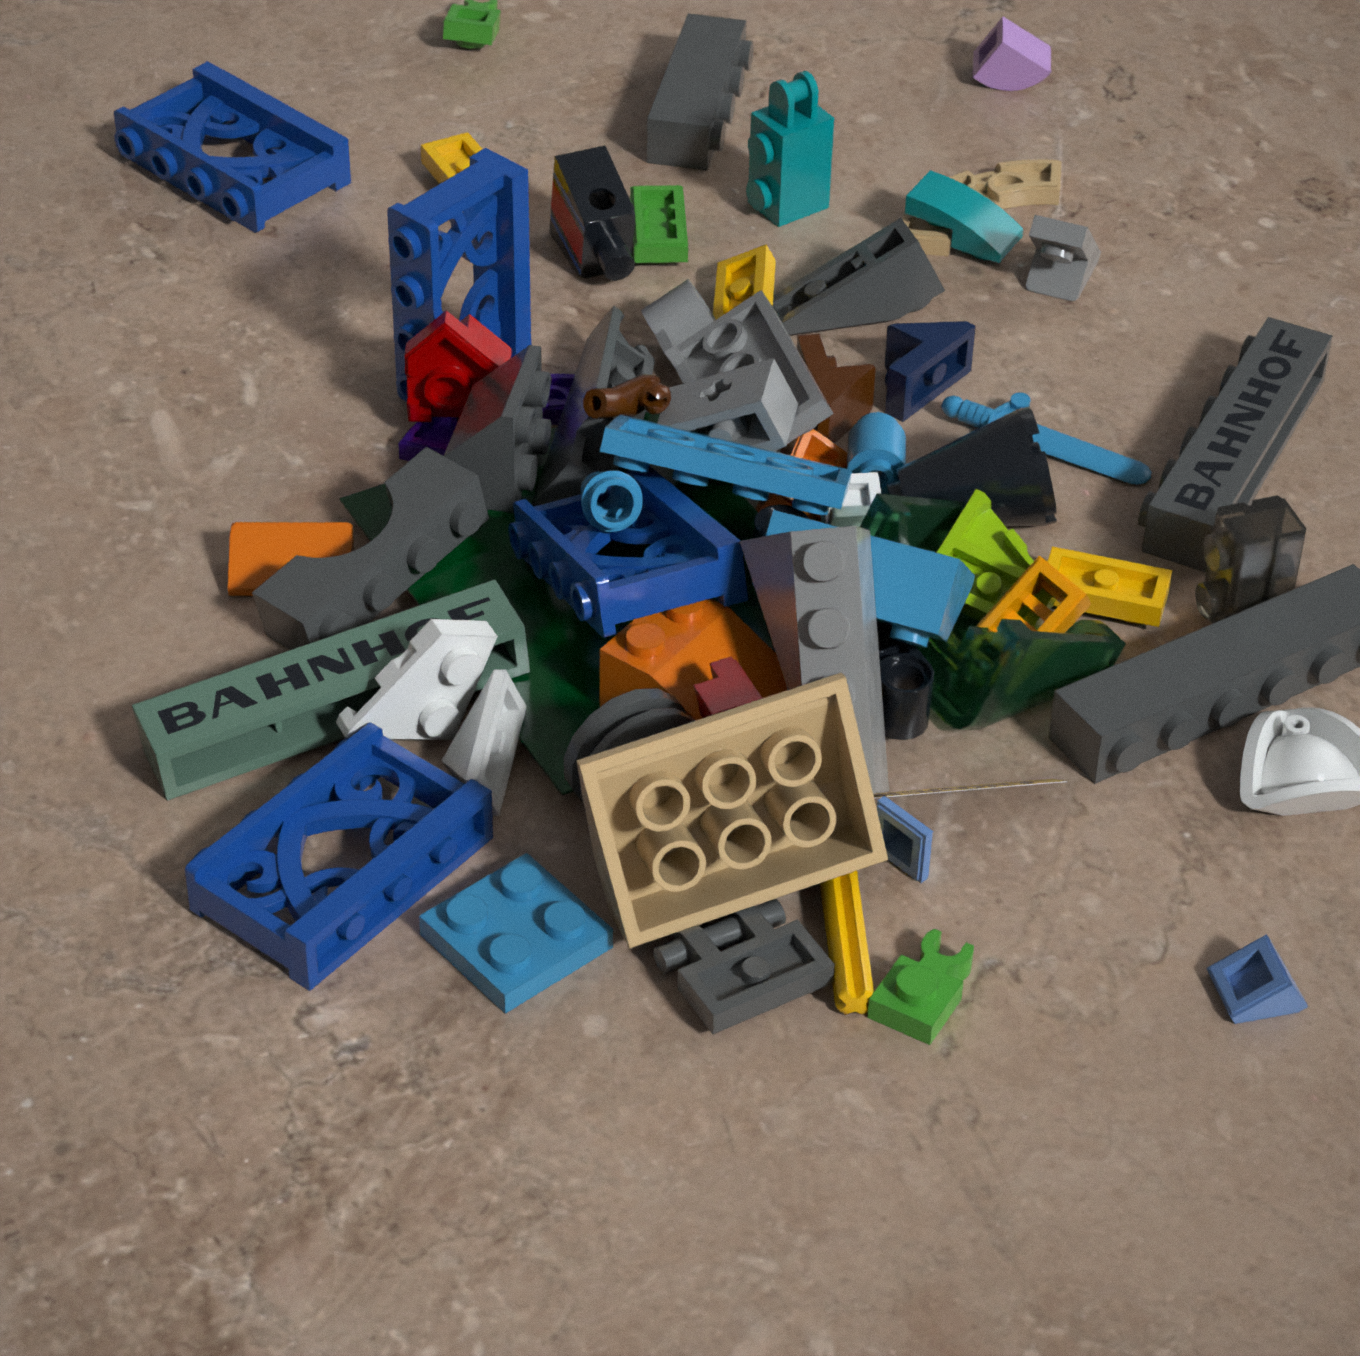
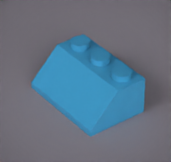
[752,510,975,648]

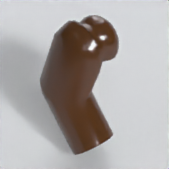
[583,374,671,418]

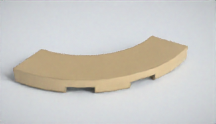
[902,159,1062,256]

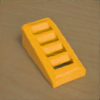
[955,555,1091,692]

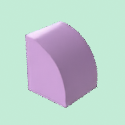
[973,16,1051,91]

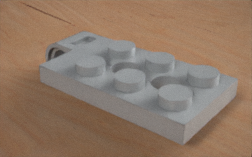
[641,279,834,452]

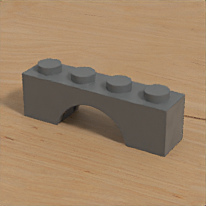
[252,447,489,650]

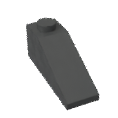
[773,218,945,335]

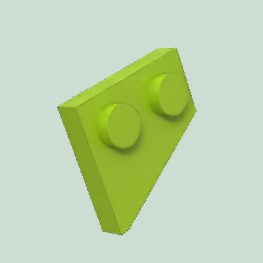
[937,489,1056,643]

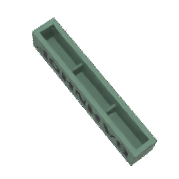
[132,579,530,801]

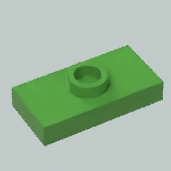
[630,185,688,263]

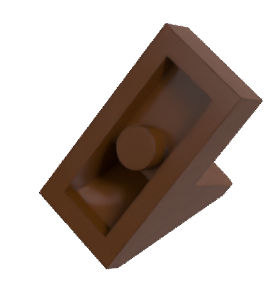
[797,333,876,443]

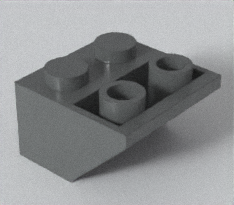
[444,345,551,513]

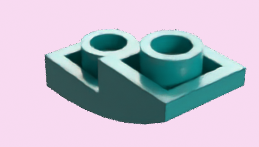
[905,170,1023,263]

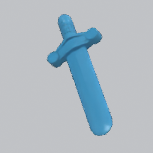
[941,392,1152,485]

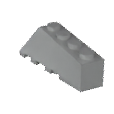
[740,526,889,794]

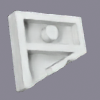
[336,619,498,740]

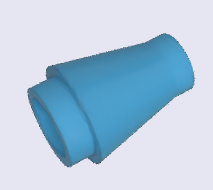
[581,470,643,532]

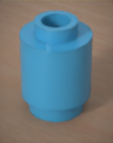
[847,412,906,496]

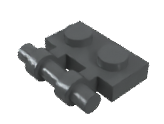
[653,899,835,1034]

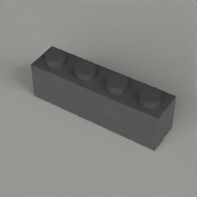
[647,13,754,170]

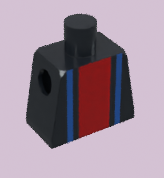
[549,145,636,281]

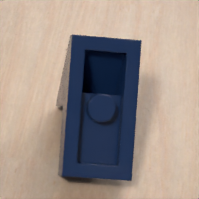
[884,321,976,422]

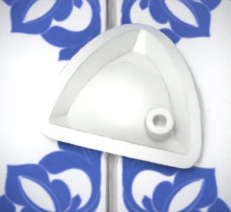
[1240,707,1360,816]

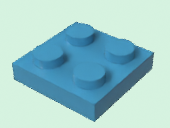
[419,853,613,1014]

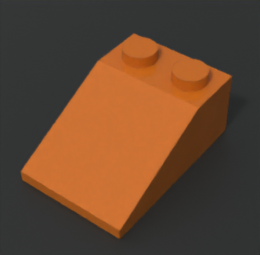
[600,599,788,721]

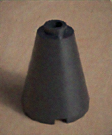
[887,407,1057,527]

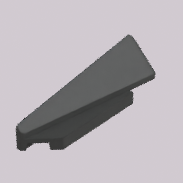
[531,306,655,506]

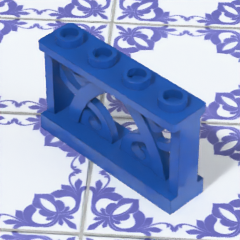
[114,61,351,233]
[387,148,531,402]
[508,467,748,638]
[185,722,493,991]

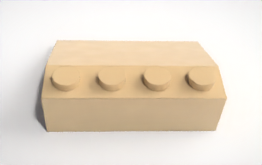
[576,672,888,948]

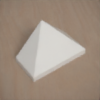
[441,670,527,816]

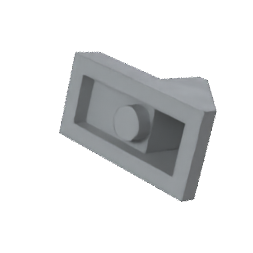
[1026,215,1101,301]

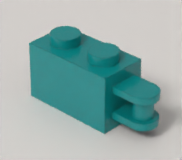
[746,71,834,227]

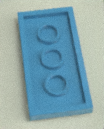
[600,415,853,515]

